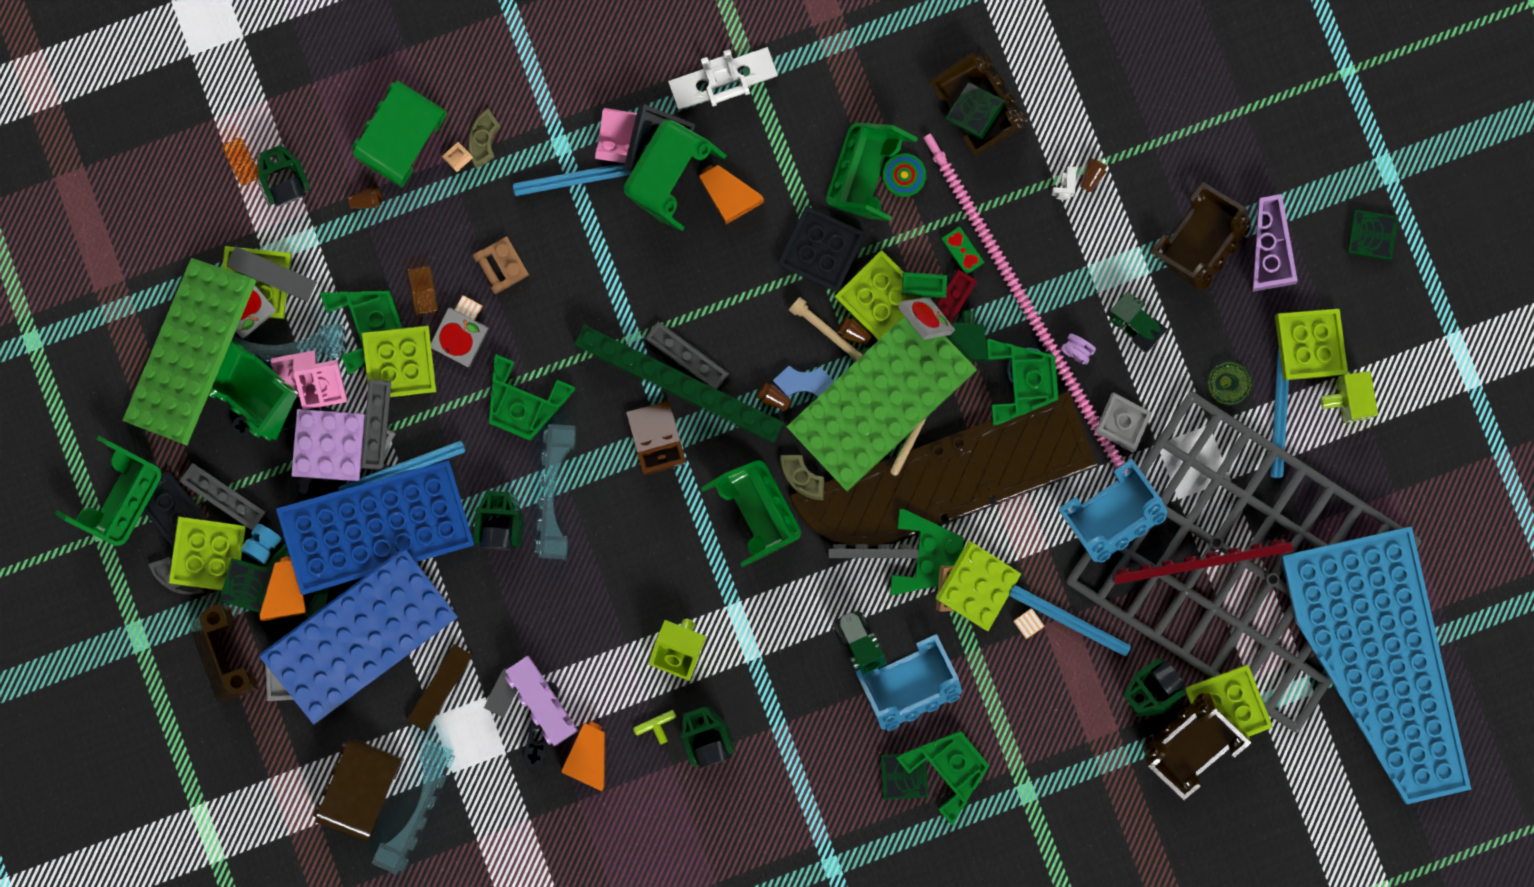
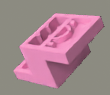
[271,350,347,410]

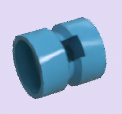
[240,523,282,565]

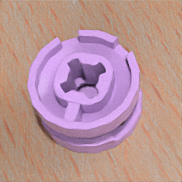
[1061,333,1096,365]

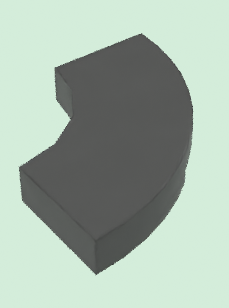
[148,557,205,595]

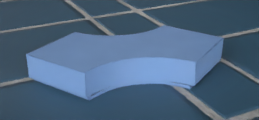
[773,366,834,398]

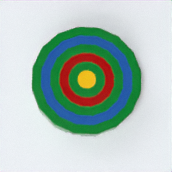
[883,153,926,197]

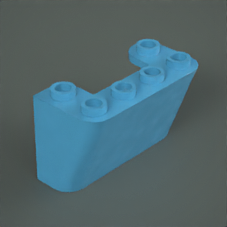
[1058,459,1168,563]
[855,634,962,731]

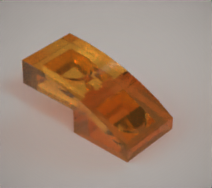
[221,136,257,187]
[408,266,438,314]

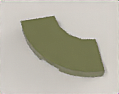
[469,108,501,169]
[780,455,824,500]

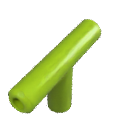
[633,710,676,744]

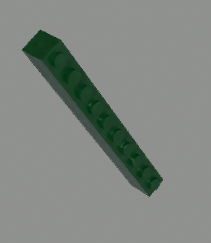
[574,325,783,444]

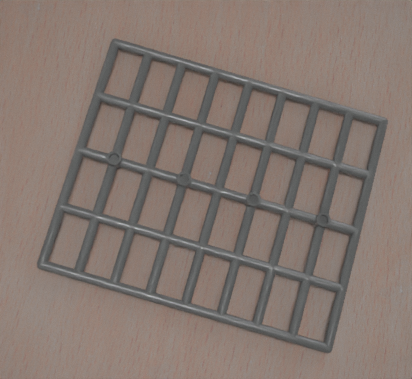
[1066,391,1421,733]

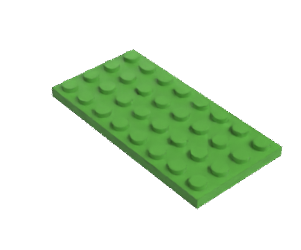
[122,258,257,446]
[787,316,977,492]

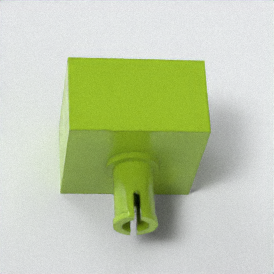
[1320,371,1378,424]
[648,619,707,681]

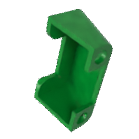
[352,80,448,188]
[209,340,298,441]

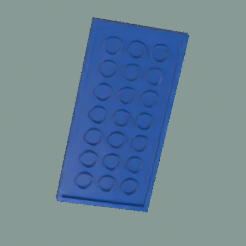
[276,460,474,596]
[259,547,458,724]

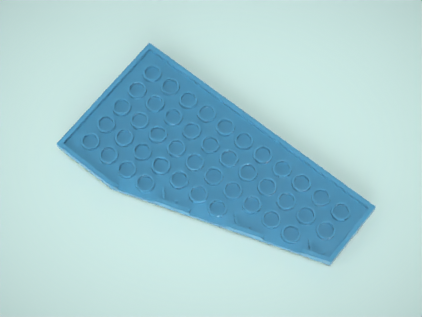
[1281,527,1471,804]

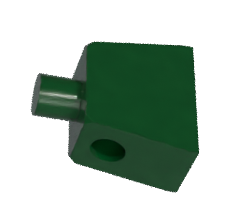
[949,311,988,362]

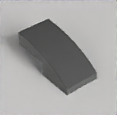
[484,668,518,718]

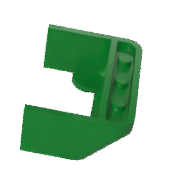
[624,119,727,231]
[826,123,918,221]
[55,435,161,546]
[701,460,801,567]

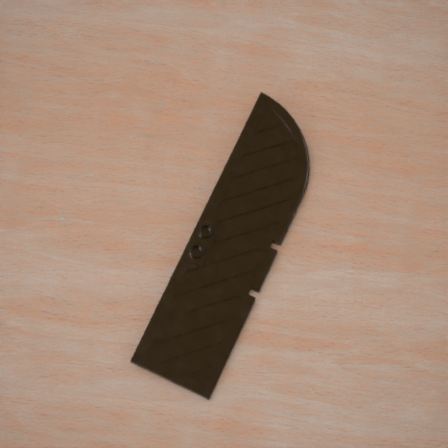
[789,391,1097,548]

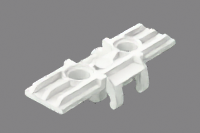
[668,47,778,110]

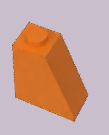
[699,165,764,224]
[260,557,307,621]
[561,721,605,791]

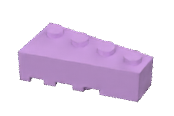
[1253,194,1298,292]
[505,656,579,746]

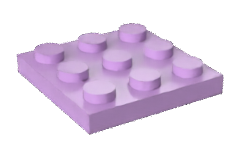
[292,409,365,481]

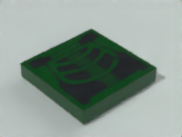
[945,82,1006,139]
[1347,209,1399,261]
[219,558,273,613]
[881,754,928,800]

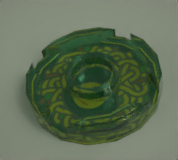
[1207,361,1252,405]

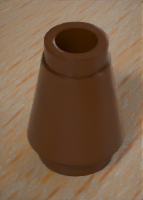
[1080,158,1107,192]
[348,187,382,209]
[838,317,872,346]
[757,382,791,411]

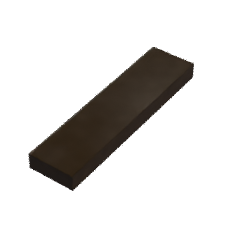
[407,644,473,732]

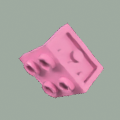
[595,108,637,163]

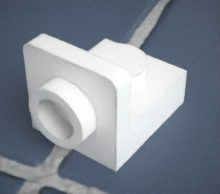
[1052,166,1076,200]

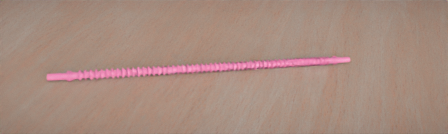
[924,134,1128,474]

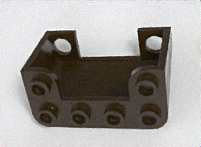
[929,52,1027,156]
[1151,182,1251,291]
[191,604,260,702]
[1144,692,1251,800]
[313,738,404,842]

